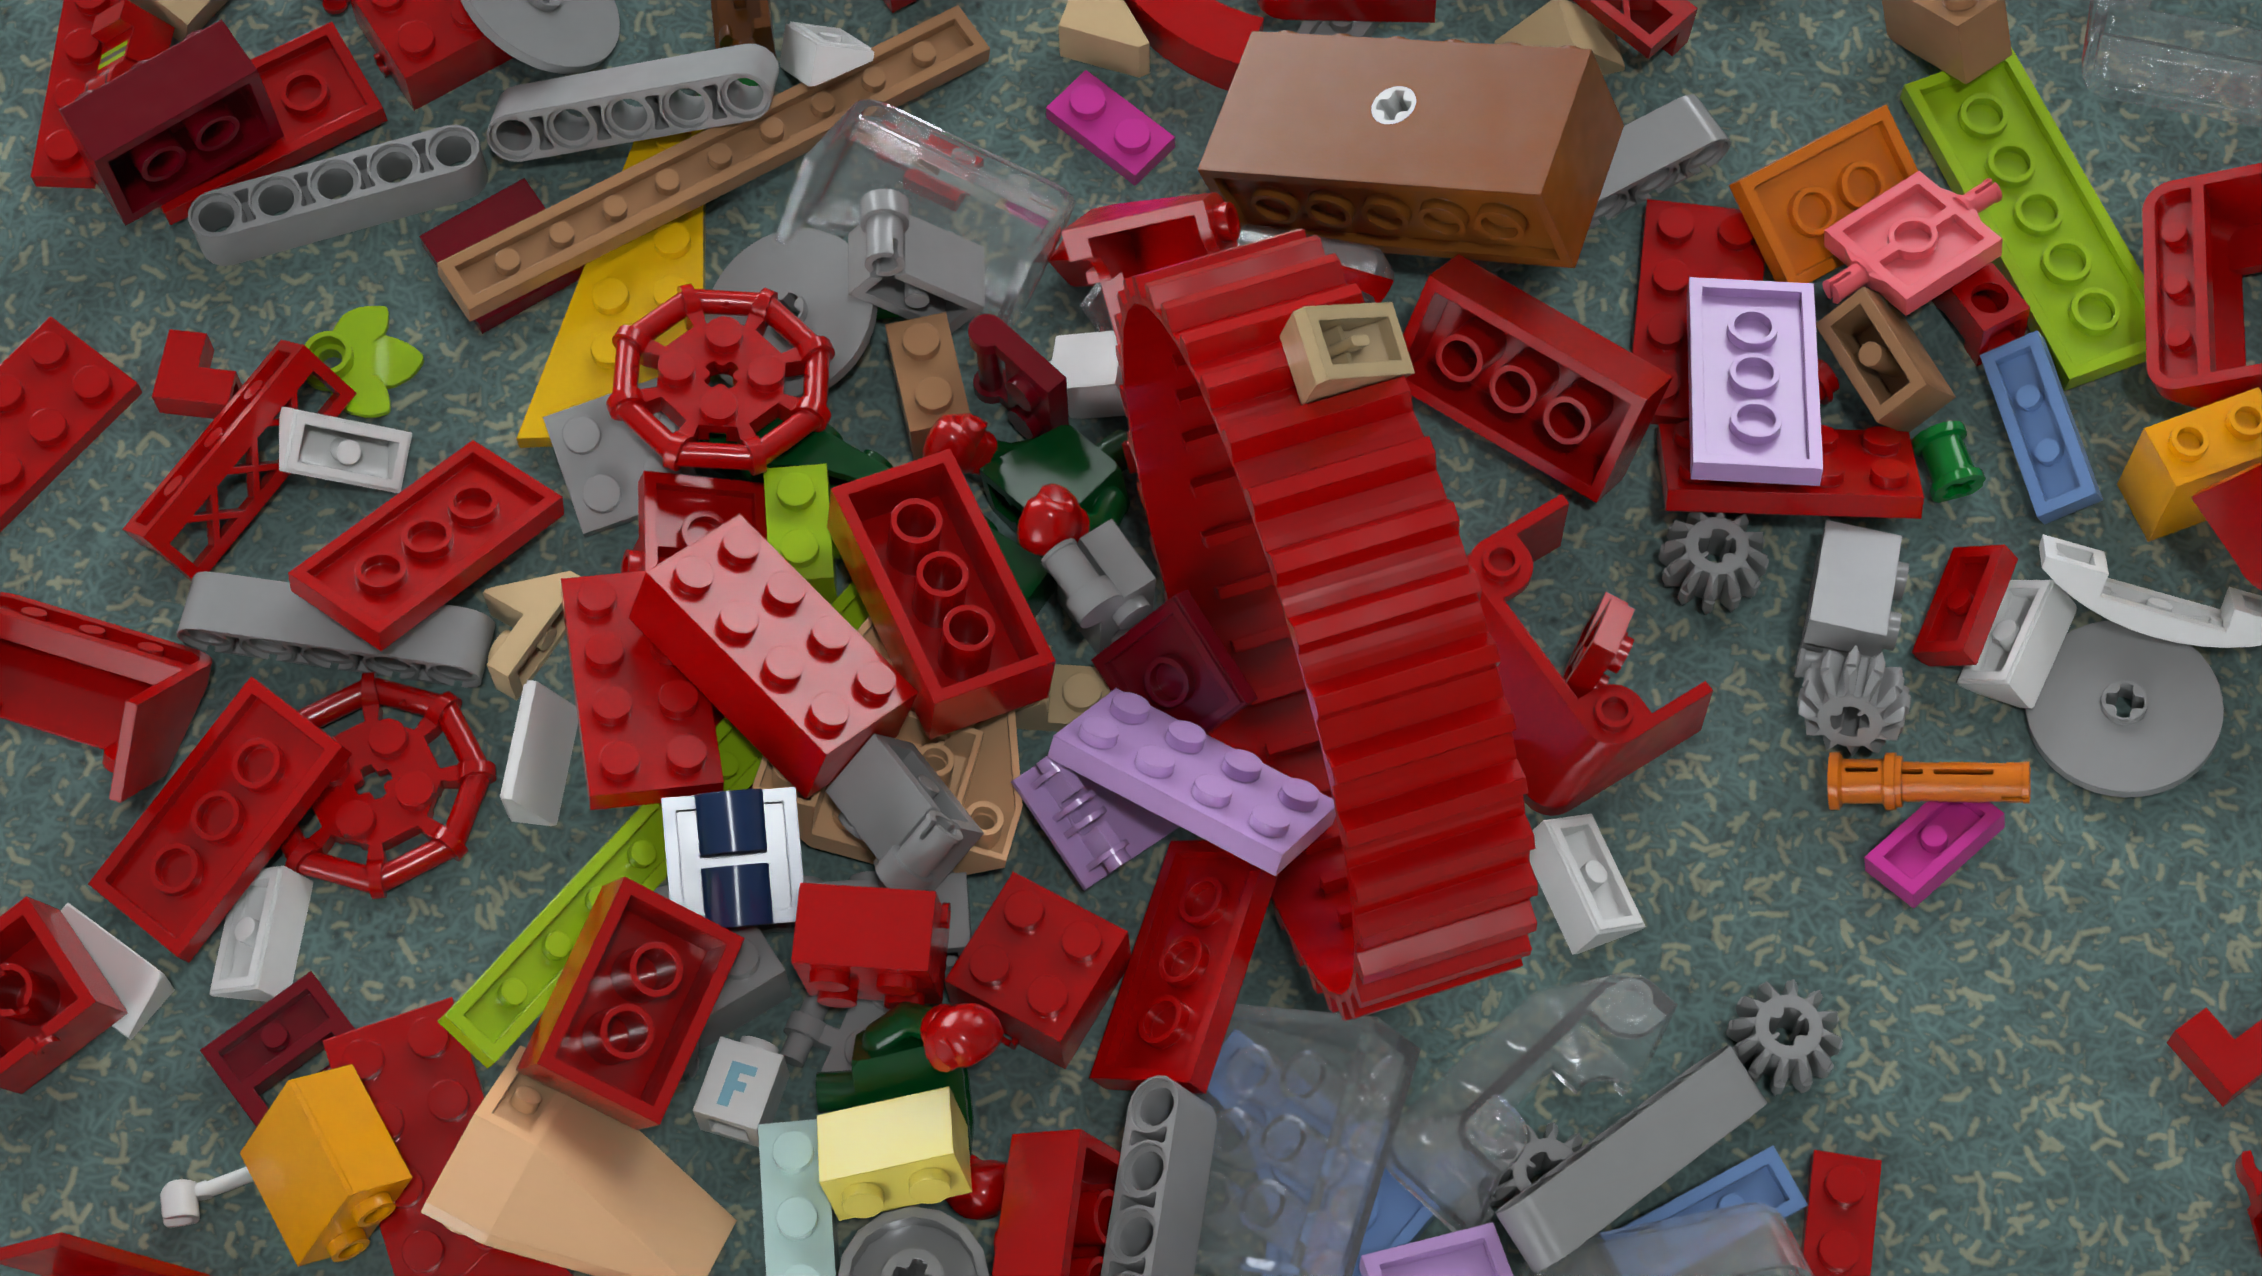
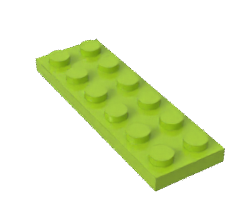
[1900,47,2146,391]

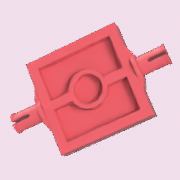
[1822,171,2003,316]

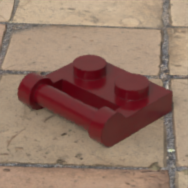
[968,314,1069,439]
[200,971,355,1128]

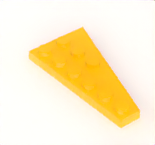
[516,129,706,448]

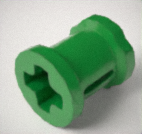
[1911,421,1986,503]

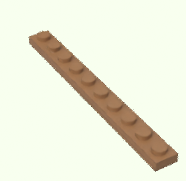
[437,5,990,322]

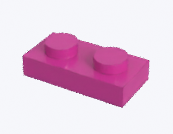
[1046,70,1175,186]
[1864,801,2005,909]

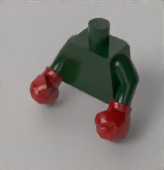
[922,413,1130,556]
[816,1001,1007,1220]

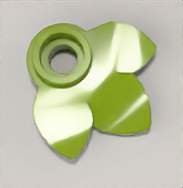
[305,306,425,418]

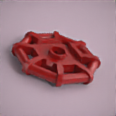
[606,283,835,476]
[280,671,497,899]

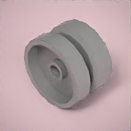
[838,1206,989,1276]

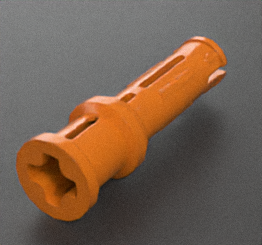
[1827,752,2031,810]

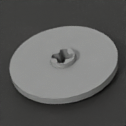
[461,0,620,74]
[705,228,878,398]
[2025,620,2224,798]

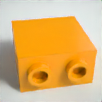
[2117,387,2262,542]
[240,1064,412,1267]

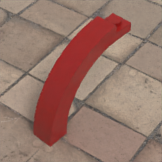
[1124,0,1264,91]

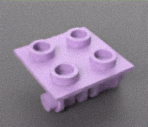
[1011,755,1180,891]

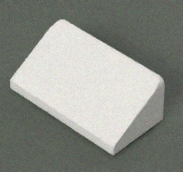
[780,21,874,87]
[279,406,412,493]
[1957,580,2077,709]
[500,680,578,826]
[1530,814,1646,955]
[209,865,313,1002]
[61,903,175,1040]

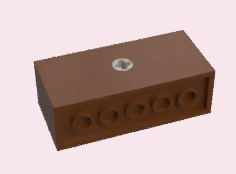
[1198,30,1624,268]

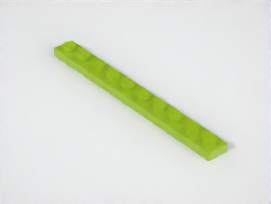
[437,581,869,1069]

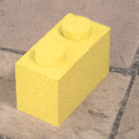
[817,1086,972,1221]

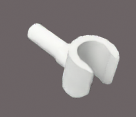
[160,1167,254,1228]

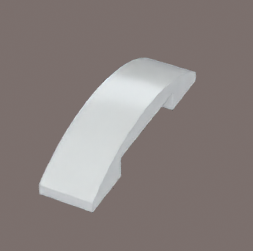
[2039,534,2262,648]

